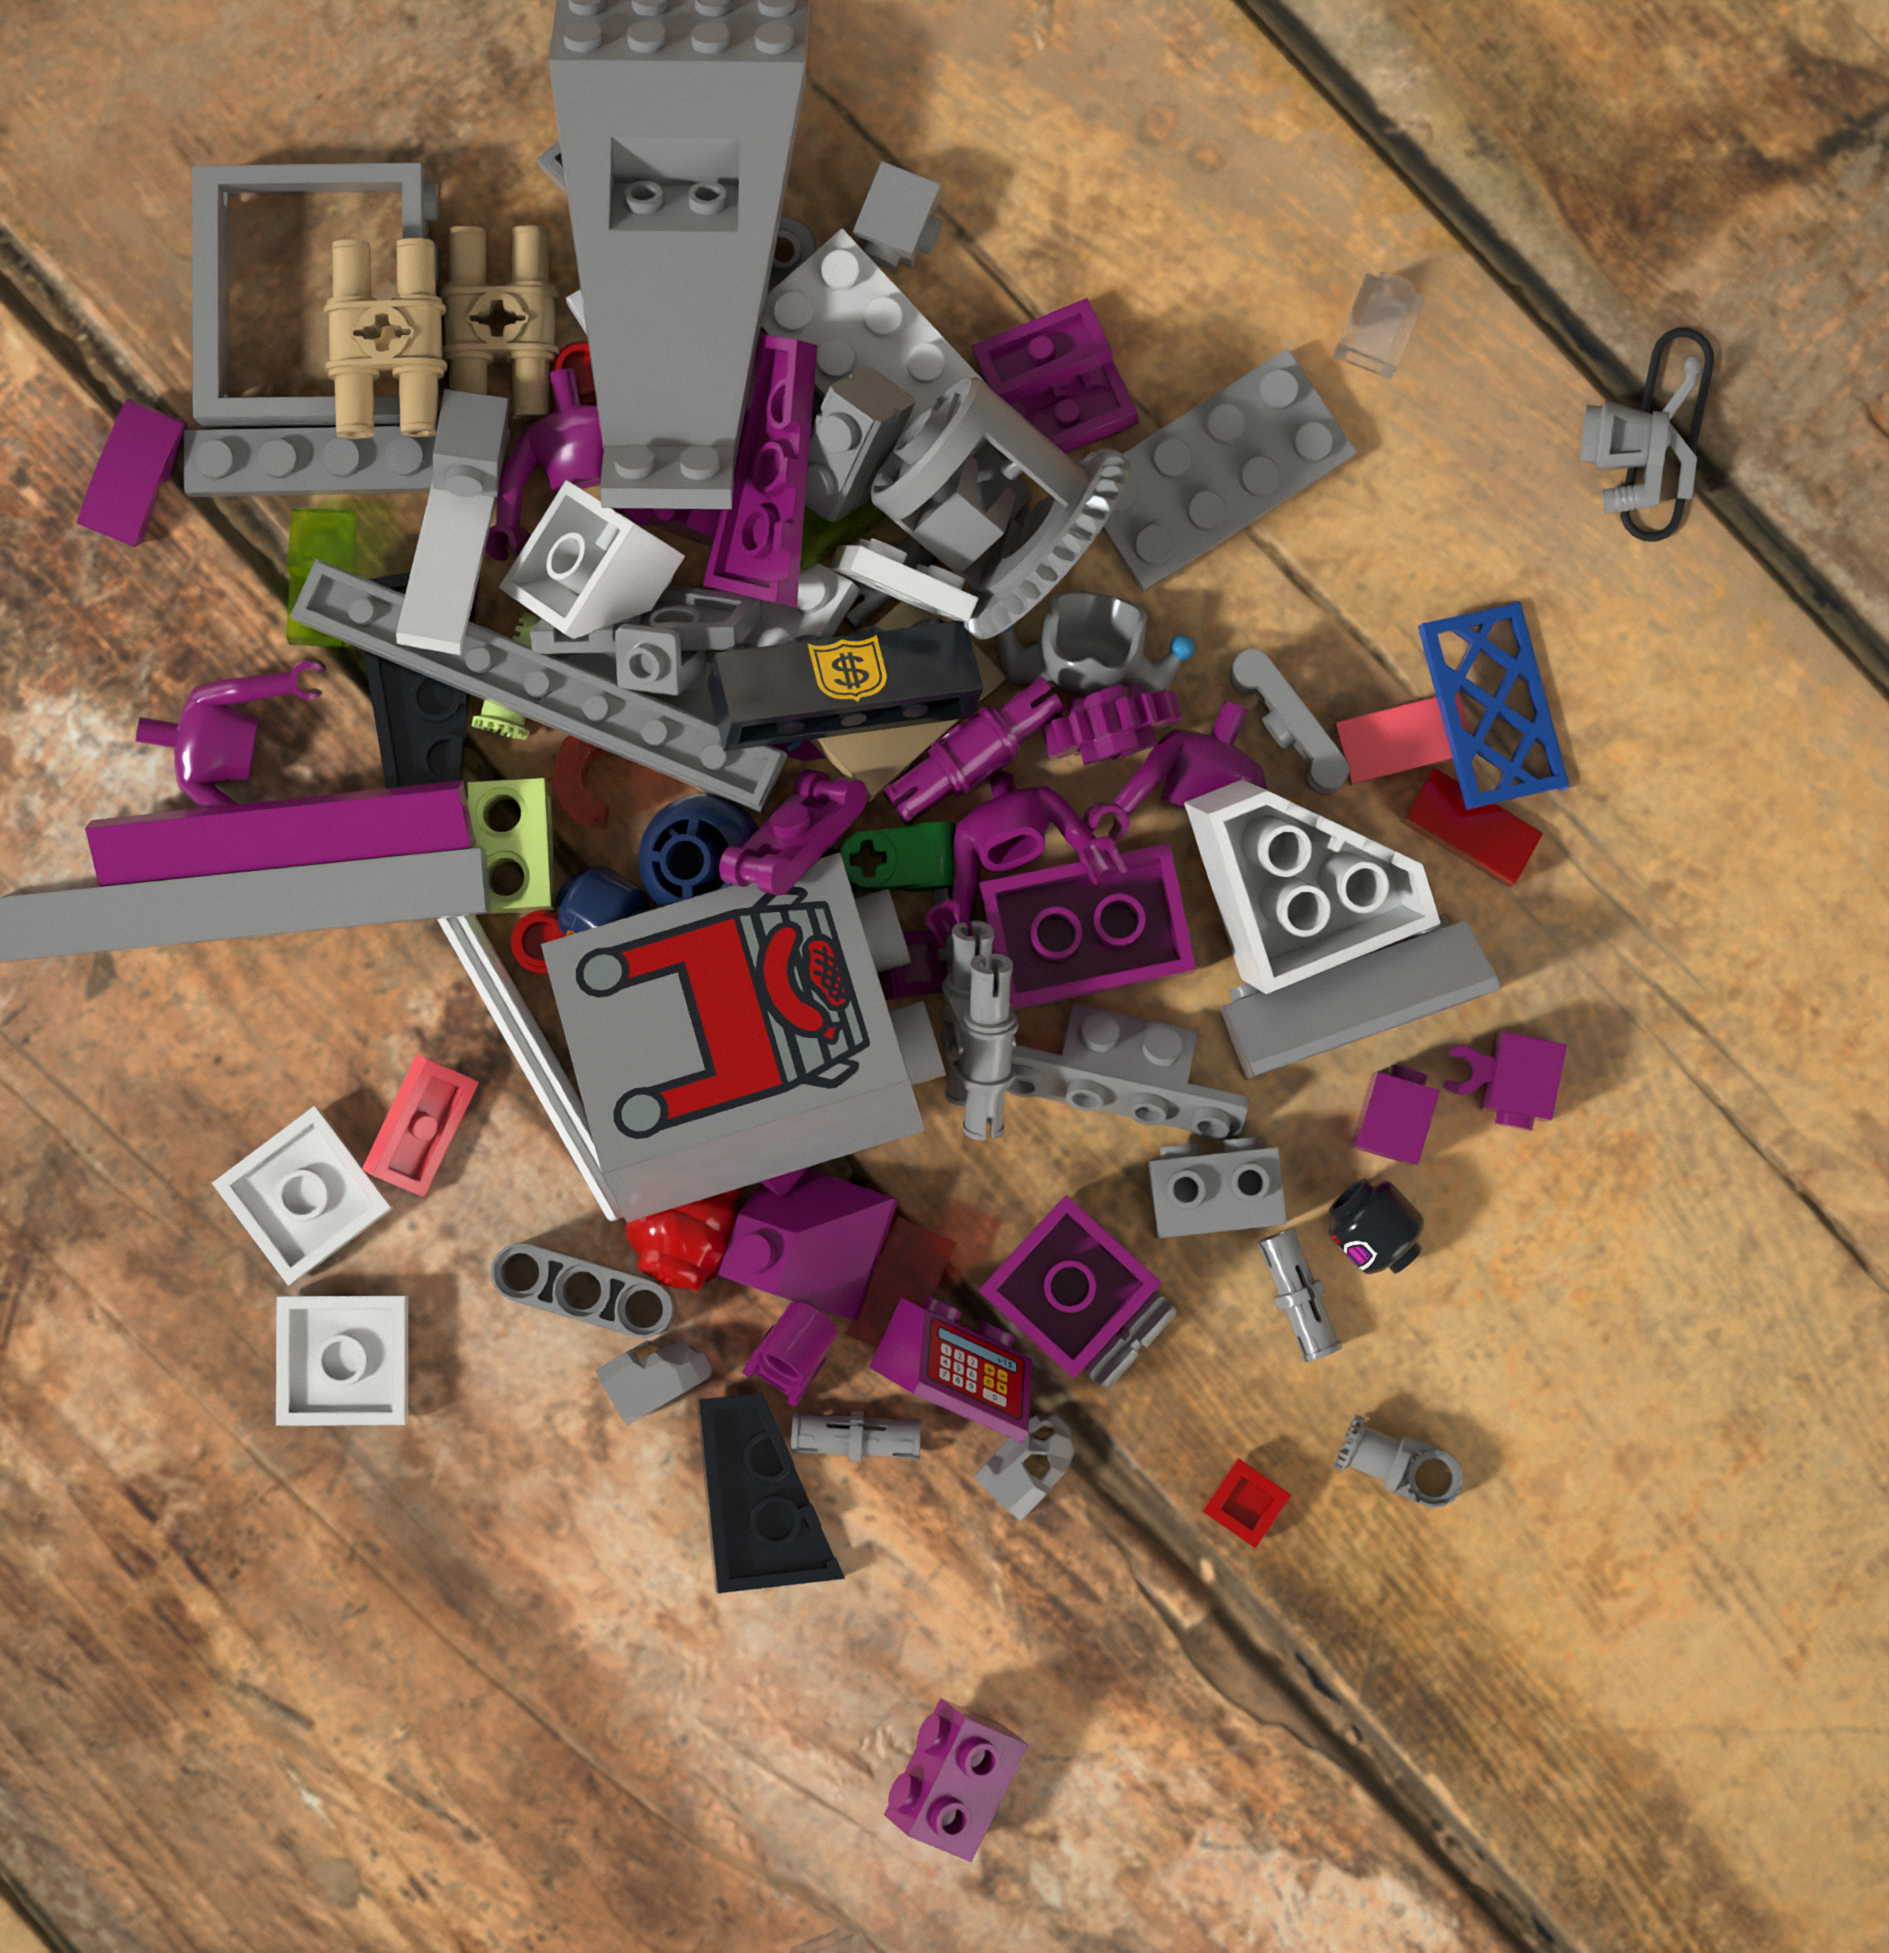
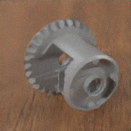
[871,377,1131,640]

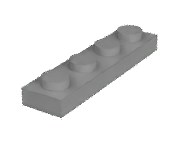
[184,426,436,497]

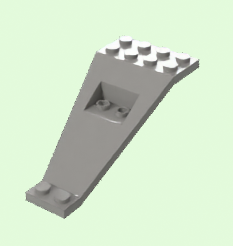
[549,0,810,509]

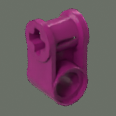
[742,1302,838,1408]

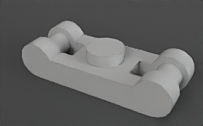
[1229,649,1349,795]

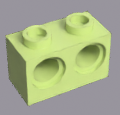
[467,778,557,915]

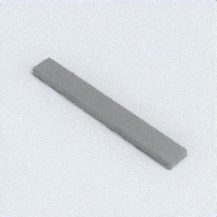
[290,558,787,815]
[0,848,491,963]

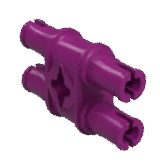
[883,676,1065,825]

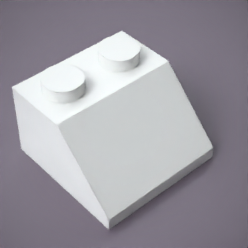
[499,480,685,639]

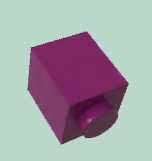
[1350,1064,1440,1165]

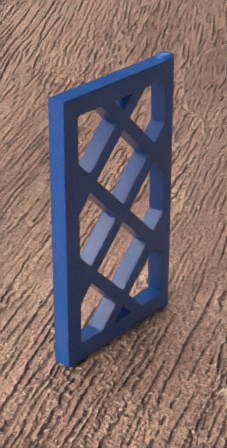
[1418,601,1570,810]

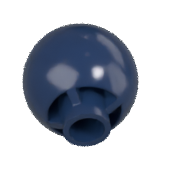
[638,794,759,907]

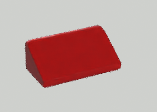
[1401,767,1543,888]

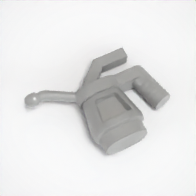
[1579,356,1701,515]

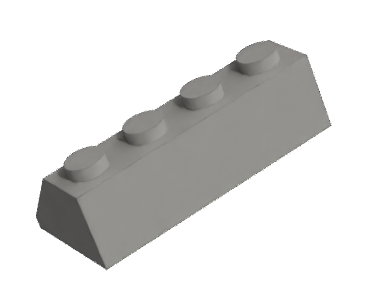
[1220,914,1501,1080]

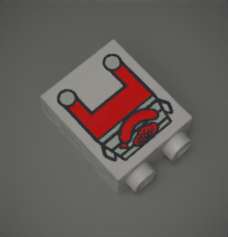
[541,853,946,1222]

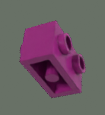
[884,1698,1029,1863]

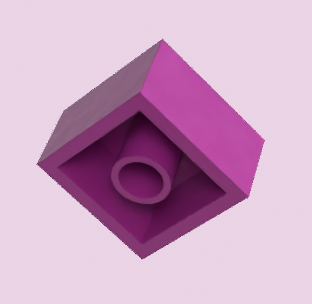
[978,1195,1162,1379]

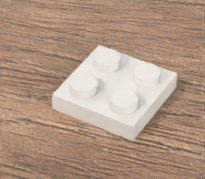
[828,538,979,622]
[212,1106,394,1285]
[276,1296,409,1426]

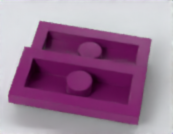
[971,298,1139,472]

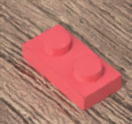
[362,1054,479,1198]

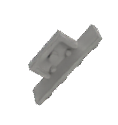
[1007,1003,1250,1140]

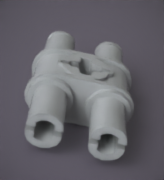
[940,921,1018,1140]

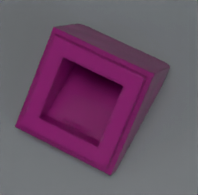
[877,930,947,1001]

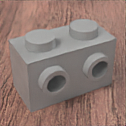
[1147,1136,1287,1238]

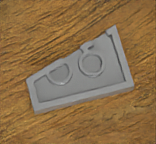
[530,584,761,654]

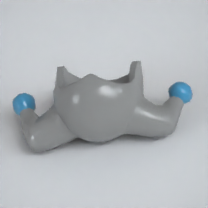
[996,591,1196,697]

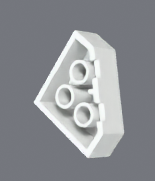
[1184,779,1441,994]

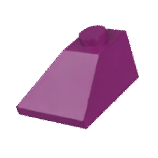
[718,1169,899,1321]

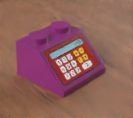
[869,1296,1032,1443]

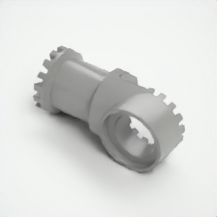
[1334,1414,1464,1508]

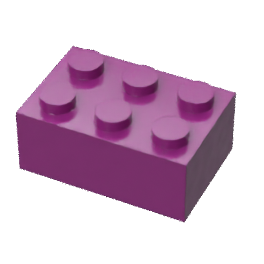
[979,843,1196,1011]

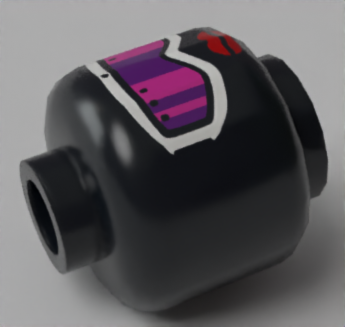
[1328,1178,1424,1274]

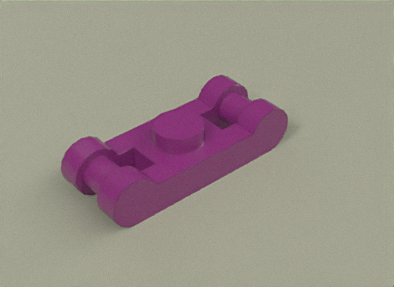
[719,769,867,896]

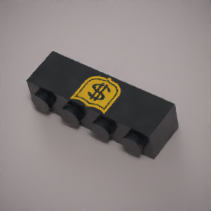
[707,619,984,751]

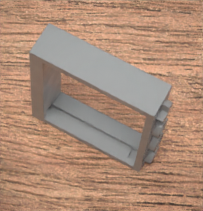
[193,163,442,430]

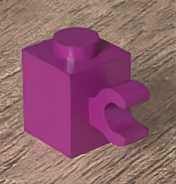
[1441,1032,1567,1131]

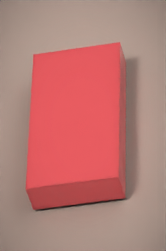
[1334,691,1470,786]

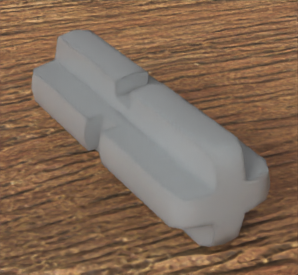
[1084,1291,1177,1389]

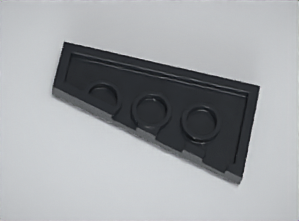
[364,569,481,789]

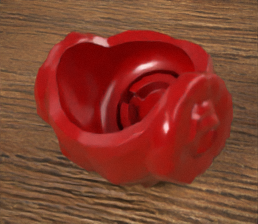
[626,1188,742,1292]

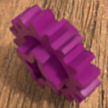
[1041,683,1182,765]

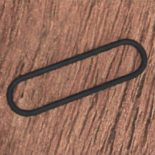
[1620,328,1714,542]

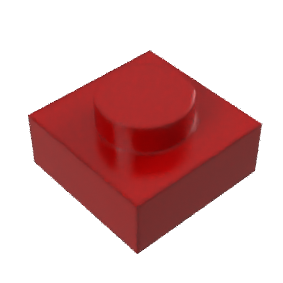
[1201,1457,1292,1549]

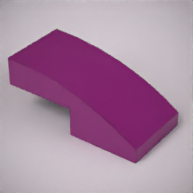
[77,399,188,547]

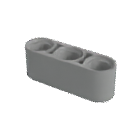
[491,1243,677,1338]

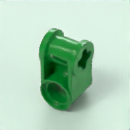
[839,822,956,893]

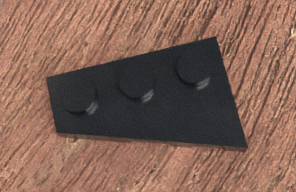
[697,1392,845,1594]

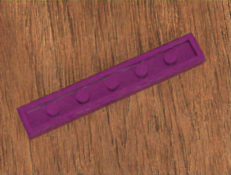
[85,780,475,887]

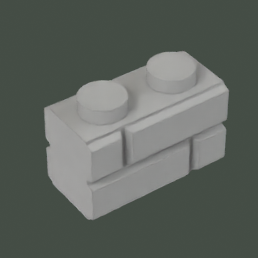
[805,366,916,523]

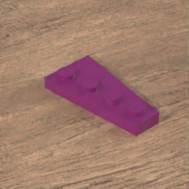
[703,334,818,608]

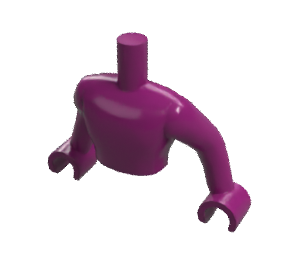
[485,368,676,561]
[136,657,326,808]
[1083,700,1268,841]
[925,771,1129,948]

